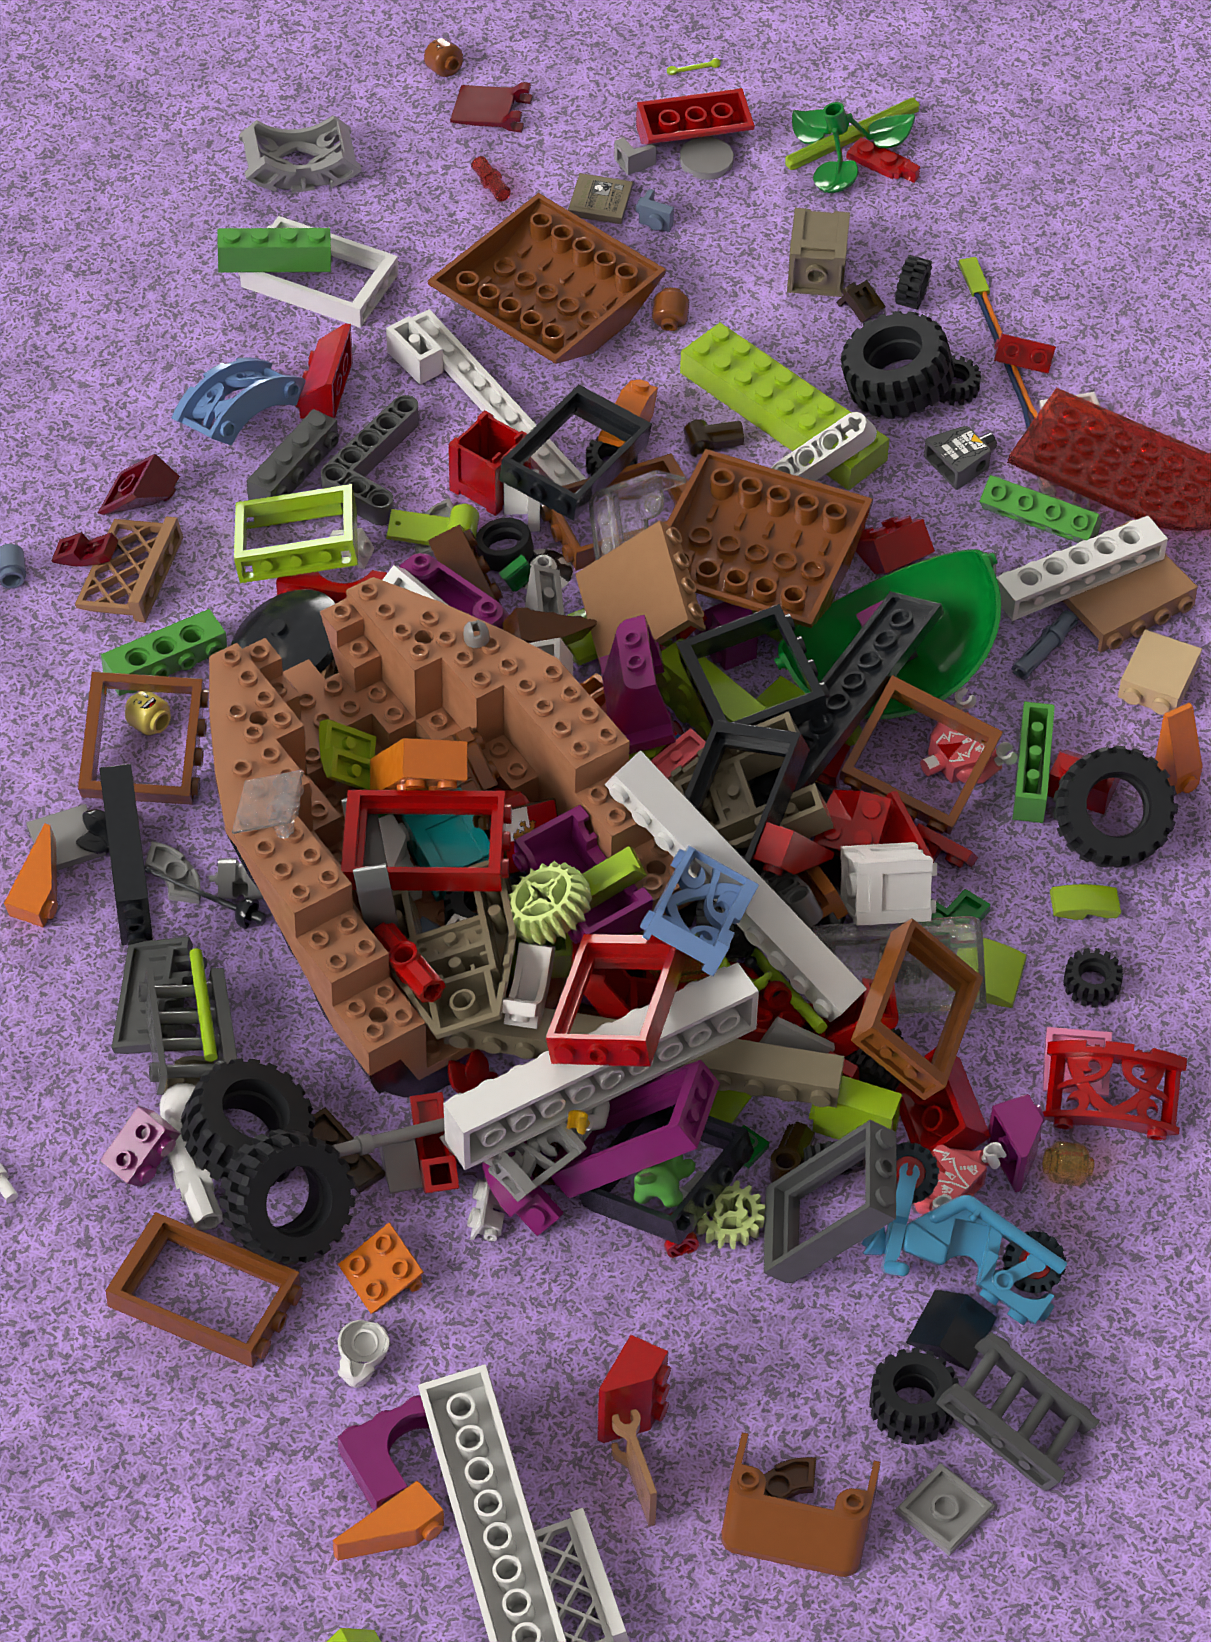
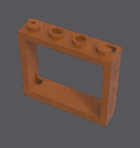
[78,672,209,805]
[839,675,1003,835]

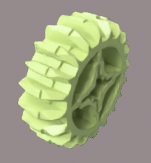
[505,861,593,946]

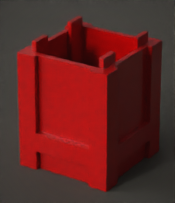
[448,410,531,516]

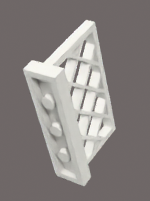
[535,1508,630,1642]

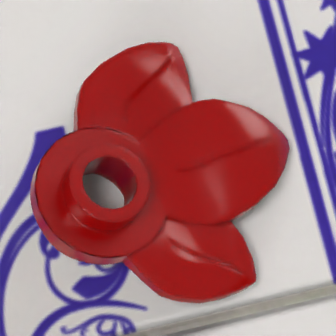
[448,1049,498,1093]

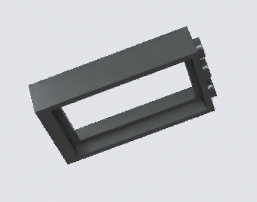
[764,1120,896,1283]

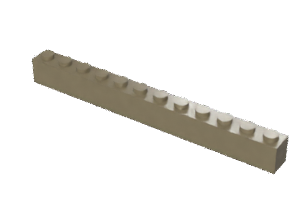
[444,1008,844,1108]

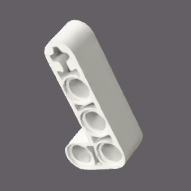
[771,412,877,481]

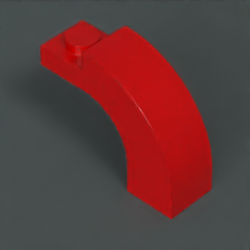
[409,1092,459,1194]

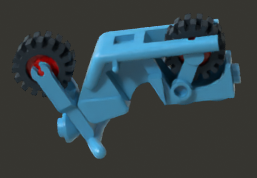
[861,1142,1068,1326]

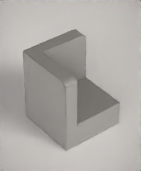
[614,137,656,175]

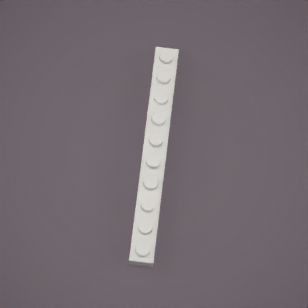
[411,309,586,486]

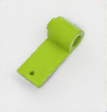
[386,504,480,546]

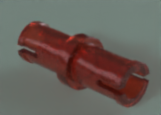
[471,156,511,202]

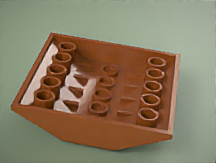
[428,193,666,364]
[666,449,873,628]

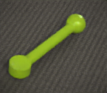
[667,58,721,75]

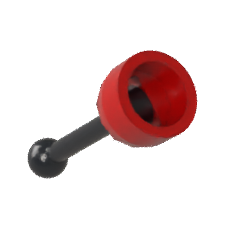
[744,955,792,1009]

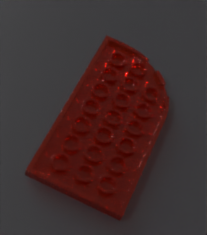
[1007,387,1211,531]

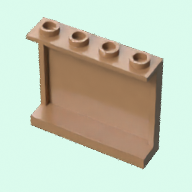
[575,520,706,664]
[1063,520,1198,653]

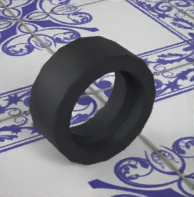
[476,517,534,572]

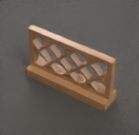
[75,516,184,623]

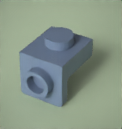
[636,189,674,232]

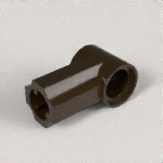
[683,419,744,457]
[769,1121,815,1183]

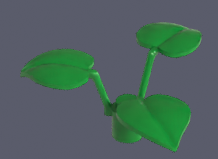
[792,102,915,193]

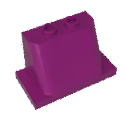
[599,615,676,754]

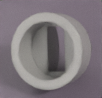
[463,620,490,648]

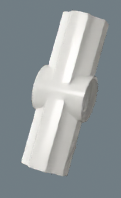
[167,1135,223,1231]

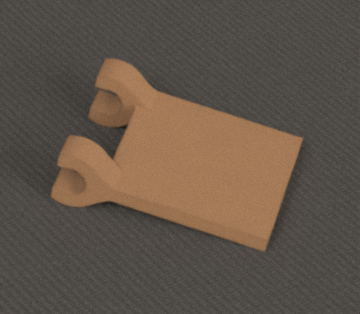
[611,1409,657,1527]

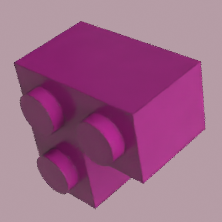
[694,602,758,671]

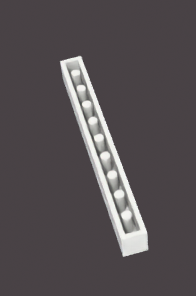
[605,750,867,1022]

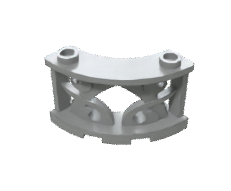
[239,115,361,193]
[439,1122,587,1202]

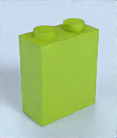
[809,1076,902,1140]

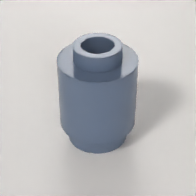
[0,544,26,588]

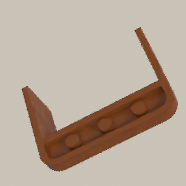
[721,1432,881,1577]

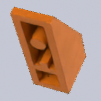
[597,379,658,447]
[1155,702,1203,794]
[4,823,58,927]
[332,1480,444,1561]

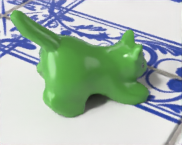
[634,1154,696,1208]

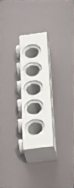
[996,516,1168,621]

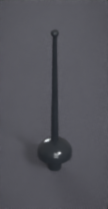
[145,867,267,929]

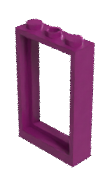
[551,1059,720,1198]

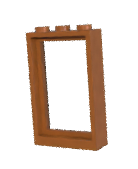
[540,453,688,571]
[851,918,983,1100]
[105,1212,303,1368]

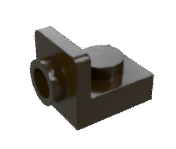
[836,280,886,323]

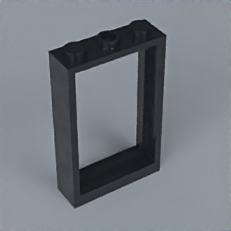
[499,384,652,521]
[684,720,810,876]
[99,764,153,945]

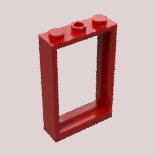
[341,790,512,892]
[546,934,685,1067]

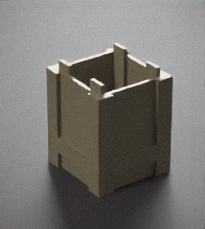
[787,207,850,297]

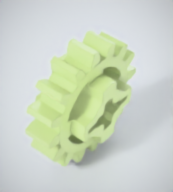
[696,1180,765,1249]

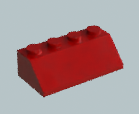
[636,88,755,144]

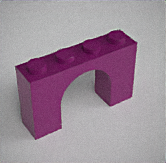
[337,1395,430,1511]

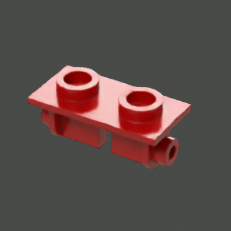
[994,333,1056,374]

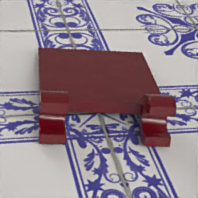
[450,82,533,133]

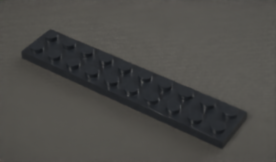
[748,591,944,808]

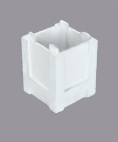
[840,842,937,926]

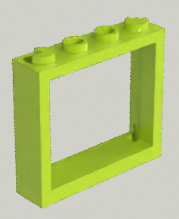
[234,484,358,583]

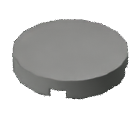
[680,137,734,180]

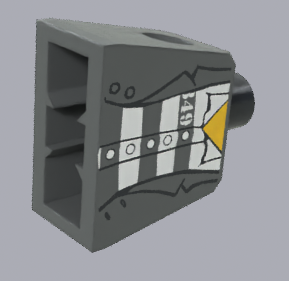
[924,426,997,490]

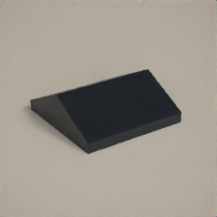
[906,1290,997,1371]

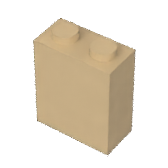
[1118,629,1202,715]

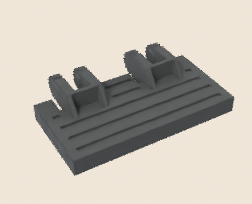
[111,936,208,1054]

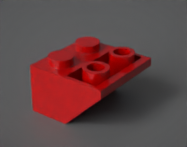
[855,516,935,574]

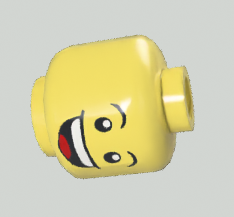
[125,691,171,736]

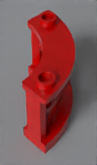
[1043,1040,1187,1141]

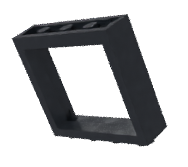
[676,604,830,727]
[579,1104,754,1245]

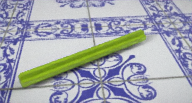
[785,97,920,170]

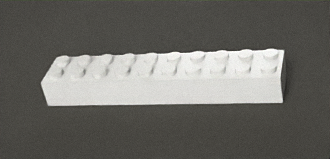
[443,962,759,1170]
[418,1364,567,1642]

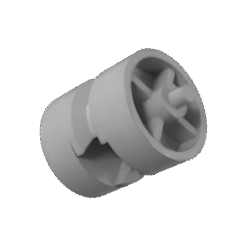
[209,858,264,899]

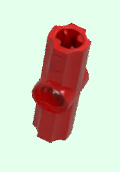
[373,922,446,1003]

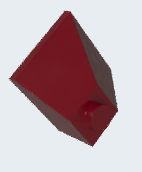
[98,454,180,515]

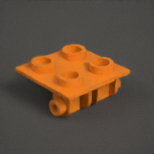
[338,1222,424,1314]

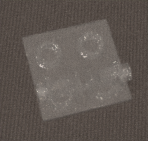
[232,770,304,838]

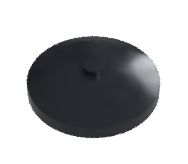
[231,589,335,673]

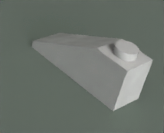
[525,564,568,647]

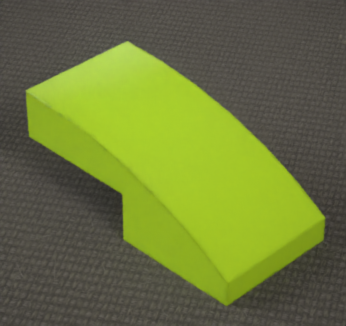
[1049,884,1121,920]

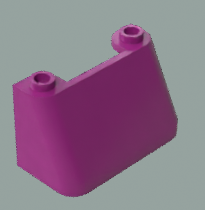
[399,553,510,630]
[512,805,653,944]

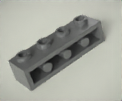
[246,409,339,500]

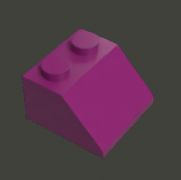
[987,1094,1045,1193]

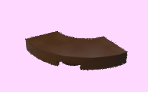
[764,1457,816,1500]

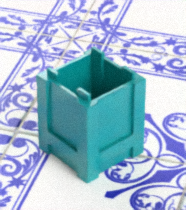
[402,787,490,902]

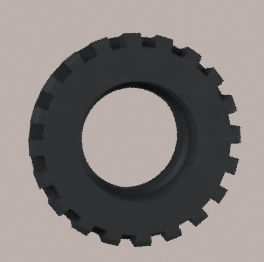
[840,311,955,419]
[1053,746,1178,868]
[181,1058,315,1186]
[219,1129,356,1265]

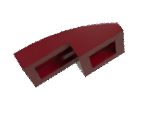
[51,532,118,567]

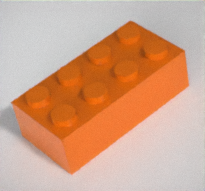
[370,738,467,791]

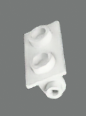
[467,1177,504,1242]

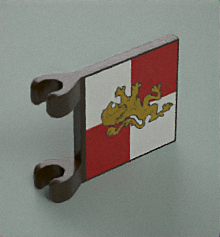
[473,797,558,875]

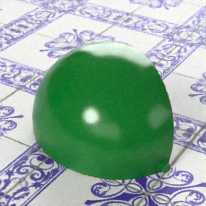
[774,549,1001,720]

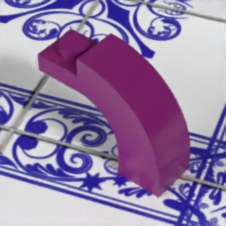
[482,1140,564,1236]

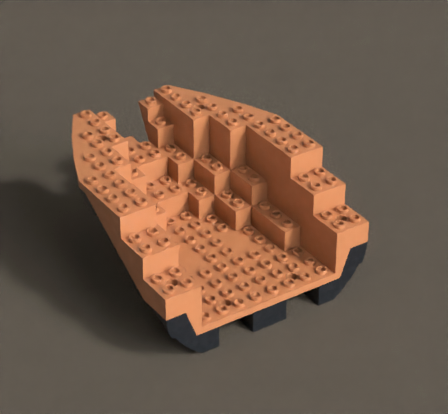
[209,577,698,1098]

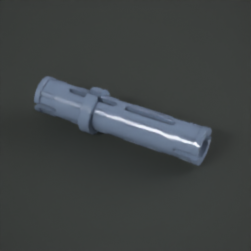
[1011,610,1078,680]

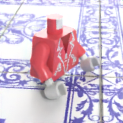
[920,687,1018,784]
[914,1142,1007,1214]

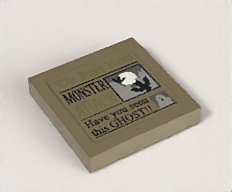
[568,173,633,224]

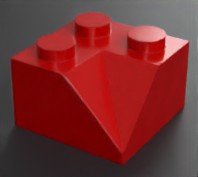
[813,790,894,857]

